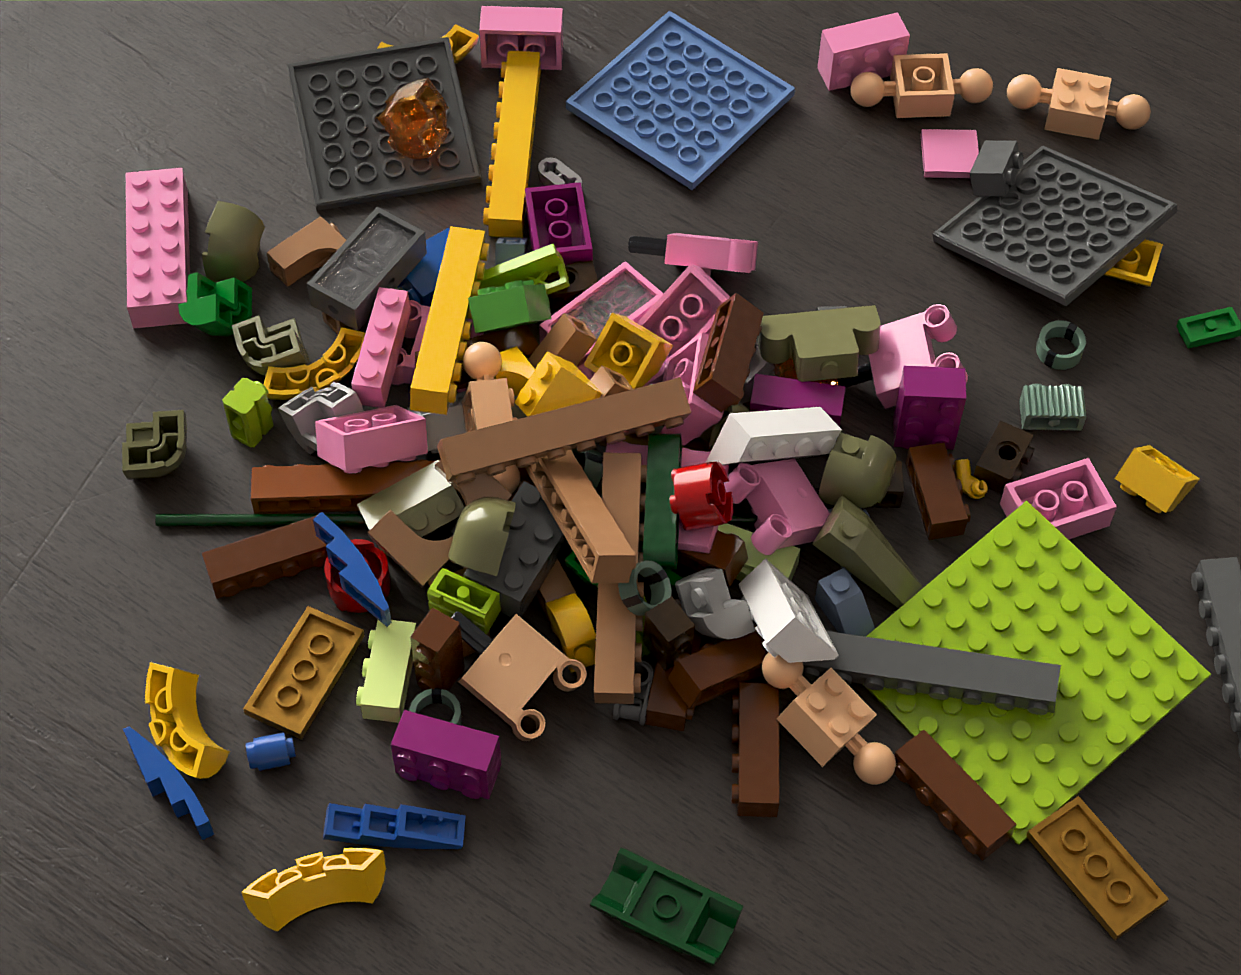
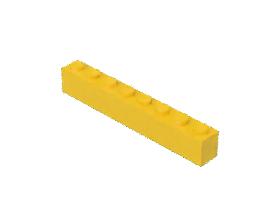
[483,50,541,237]
[410,226,489,415]

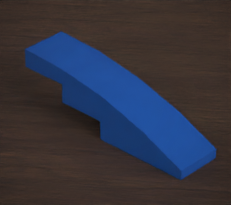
[313,512,392,627]
[123,726,214,840]
[323,803,466,849]

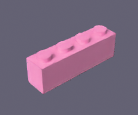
[351,287,411,408]

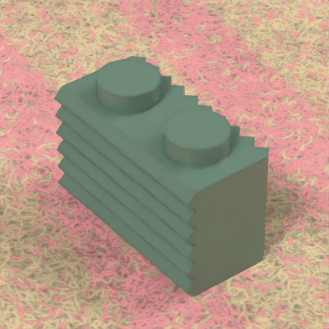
[1019,384,1086,430]

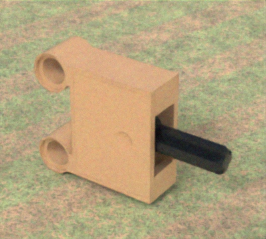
[451,611,587,741]

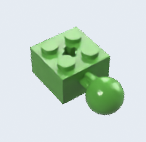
[468,280,552,333]

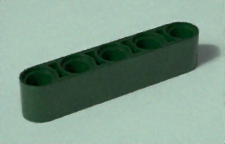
[643,434,682,569]

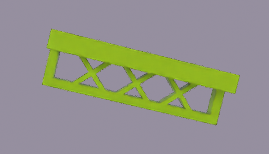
[477,244,570,295]

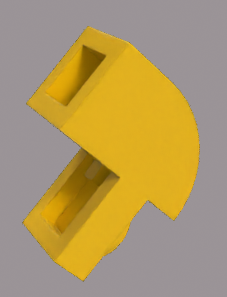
[545,593,596,673]

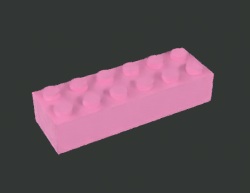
[126,168,190,329]

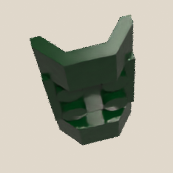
[590,847,743,967]

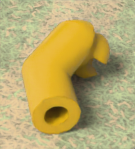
[955,459,988,499]

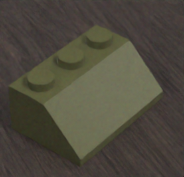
[357,460,465,559]

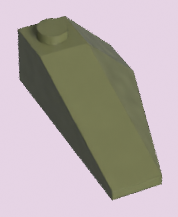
[812,495,924,608]

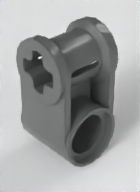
[613,660,653,726]

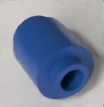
[246,732,296,771]

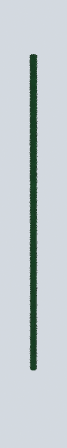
[155,514,758,526]

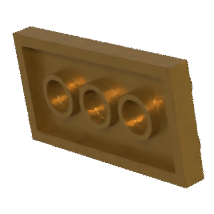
[243,606,365,740]
[1026,796,1169,941]

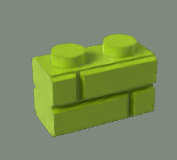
[222,378,274,448]
[427,568,501,634]

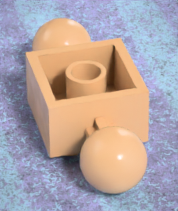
[850,53,993,118]
[1007,68,1151,140]
[462,342,520,494]
[762,652,896,785]

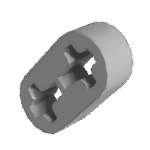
[538,157,583,191]

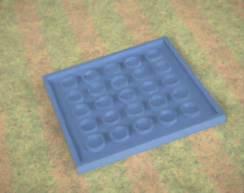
[566,11,795,190]

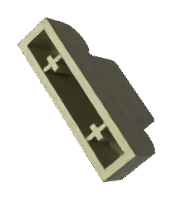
[757,305,880,382]

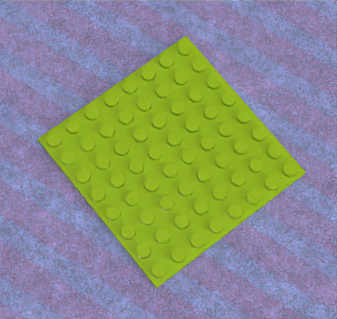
[863,500,1211,845]

